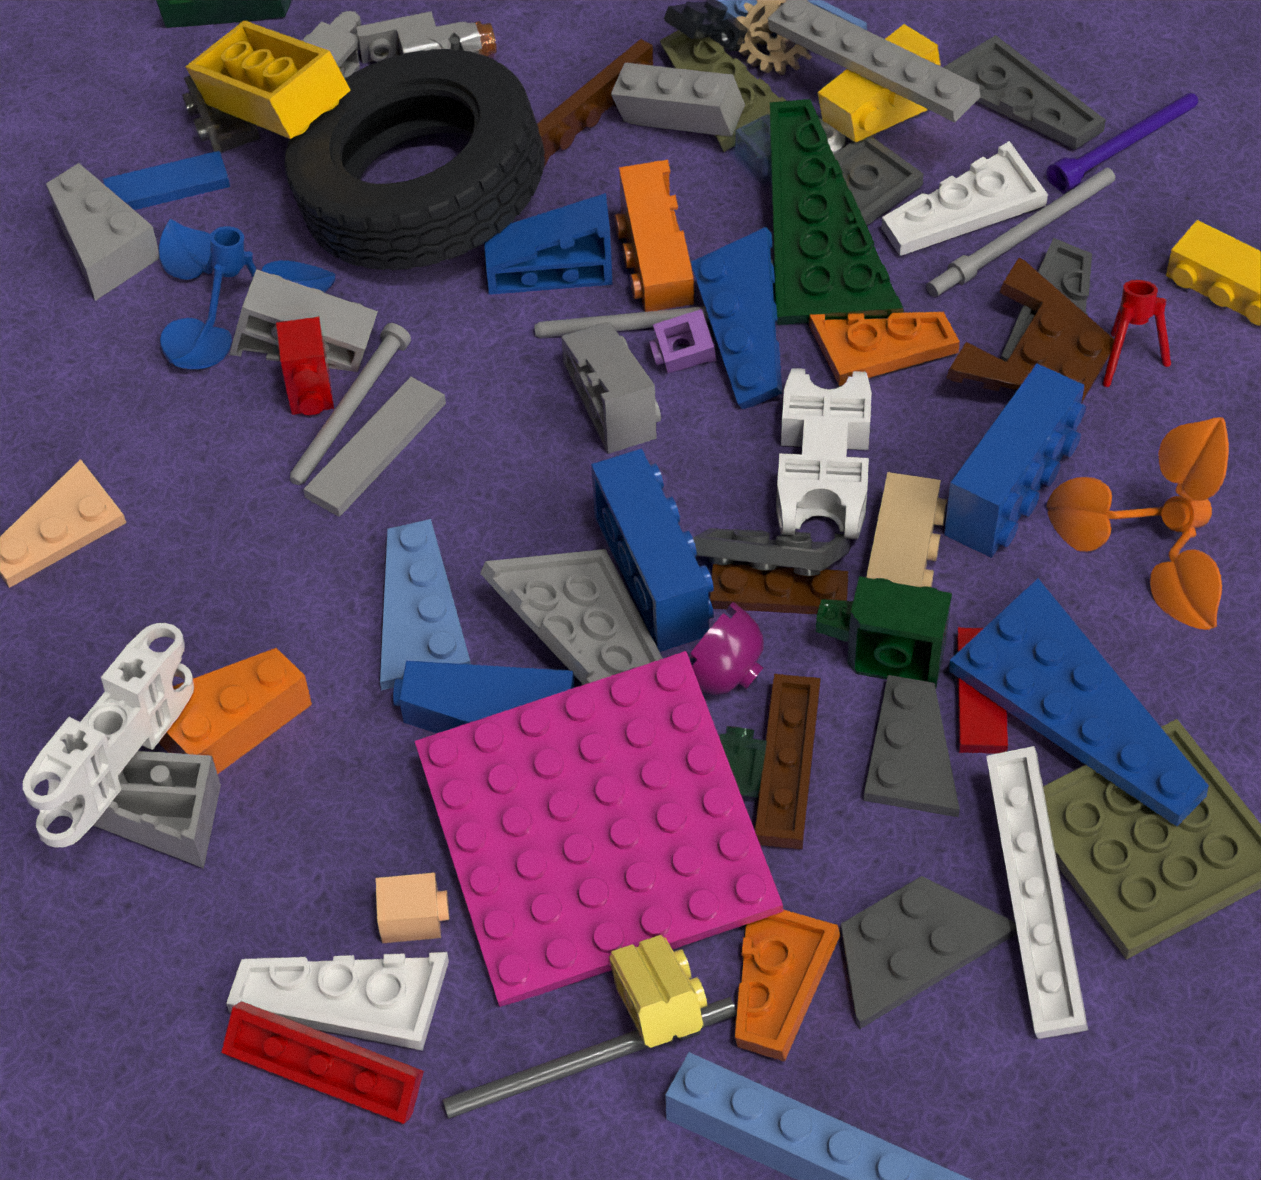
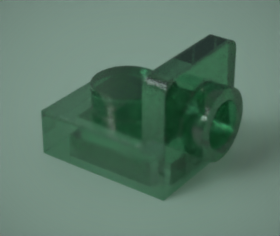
[718,726,767,798]

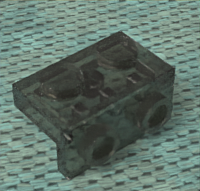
[181,75,260,153]

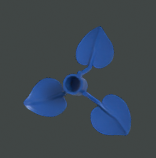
[159,219,336,369]

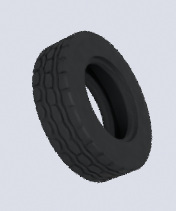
[284,49,545,270]

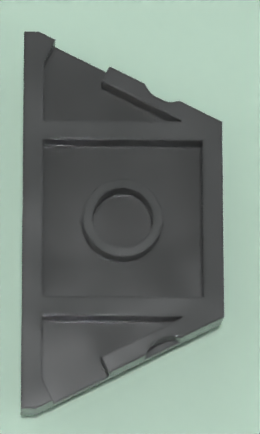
[840,876,1017,1029]

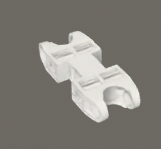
[776,368,871,539]
[23,623,194,847]

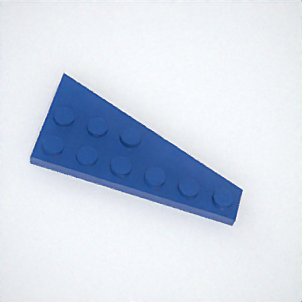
[949,578,1209,827]

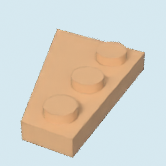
[0,459,126,588]

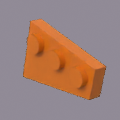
[809,312,960,386]

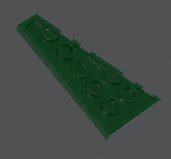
[770,99,904,325]

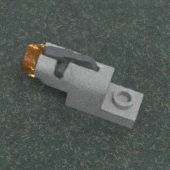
[356,12,497,64]

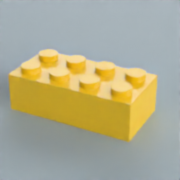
[185,20,351,139]

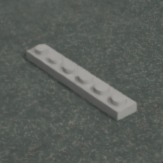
[767,0,981,123]

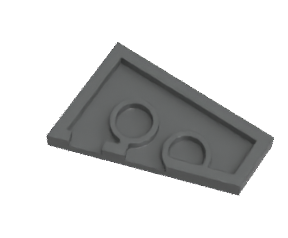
[693,528,851,576]

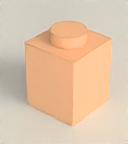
[376,873,449,943]

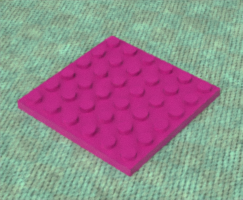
[415,651,783,1007]

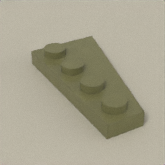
[659,30,787,152]

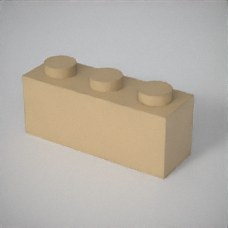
[866,472,947,587]

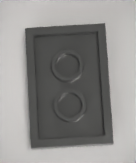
[834,136,924,225]

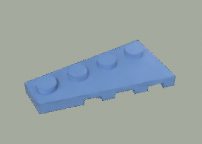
[380,519,471,690]

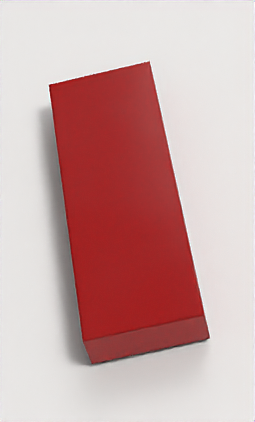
[957,627,1008,754]

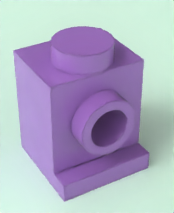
[649,309,717,373]

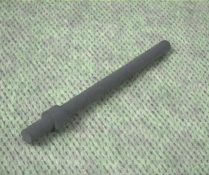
[442,997,737,1119]

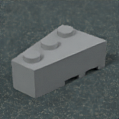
[46,163,159,301]
[229,269,378,372]
[561,322,661,454]

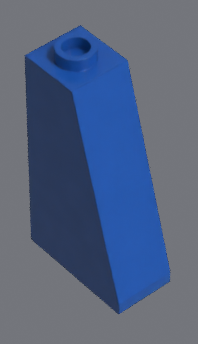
[393,661,574,733]

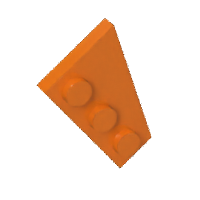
[735,910,840,1062]

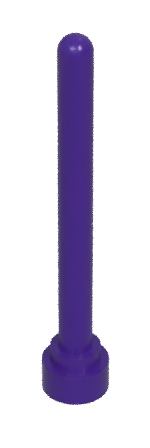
[1047,93,1198,194]

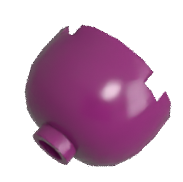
[689,602,764,695]

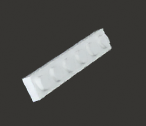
[986,746,1088,1039]

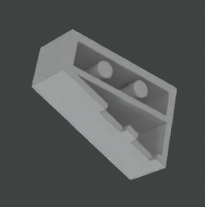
[93,751,221,868]

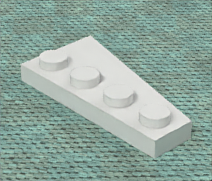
[882,141,1048,256]
[226,952,449,1051]

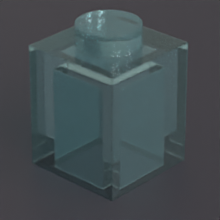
[735,114,772,185]

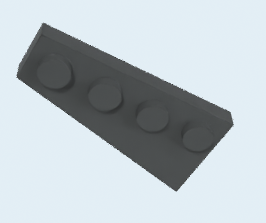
[943,35,1106,150]
[1000,238,1092,362]

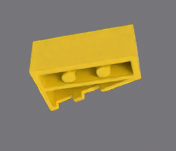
[817,24,941,143]

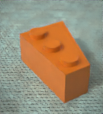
[614,160,694,312]
[158,648,312,774]

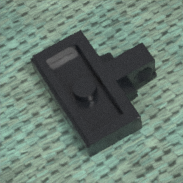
[664,0,748,51]

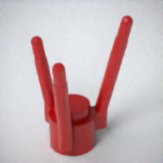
[1102,280,1171,387]

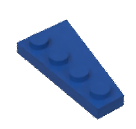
[690,227,782,409]

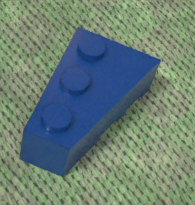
[484,193,613,295]

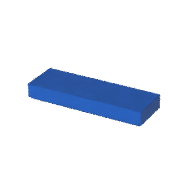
[103,151,230,210]

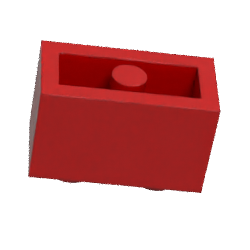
[276,316,334,415]

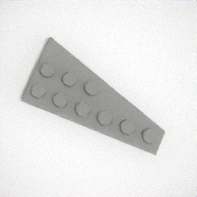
[480,549,663,685]

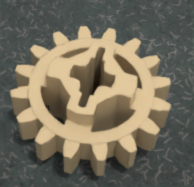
[737,0,812,75]

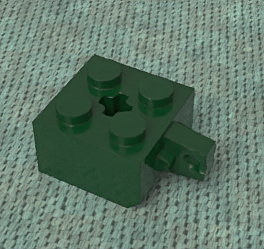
[816,576,952,688]

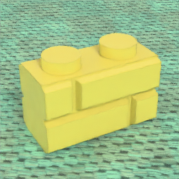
[609,935,707,1048]

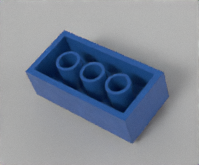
[944,364,1086,558]
[591,448,714,652]

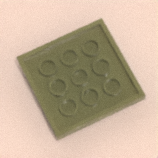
[1043,719,1261,960]

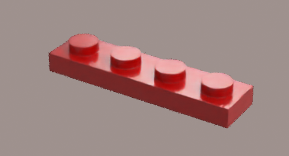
[221,1001,424,1124]

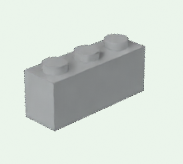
[611,63,745,137]

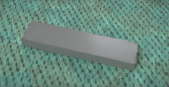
[303,377,446,517]

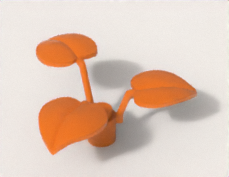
[1046,417,1229,630]

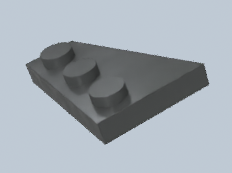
[864,675,960,818]

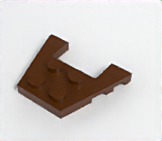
[946,258,1114,403]

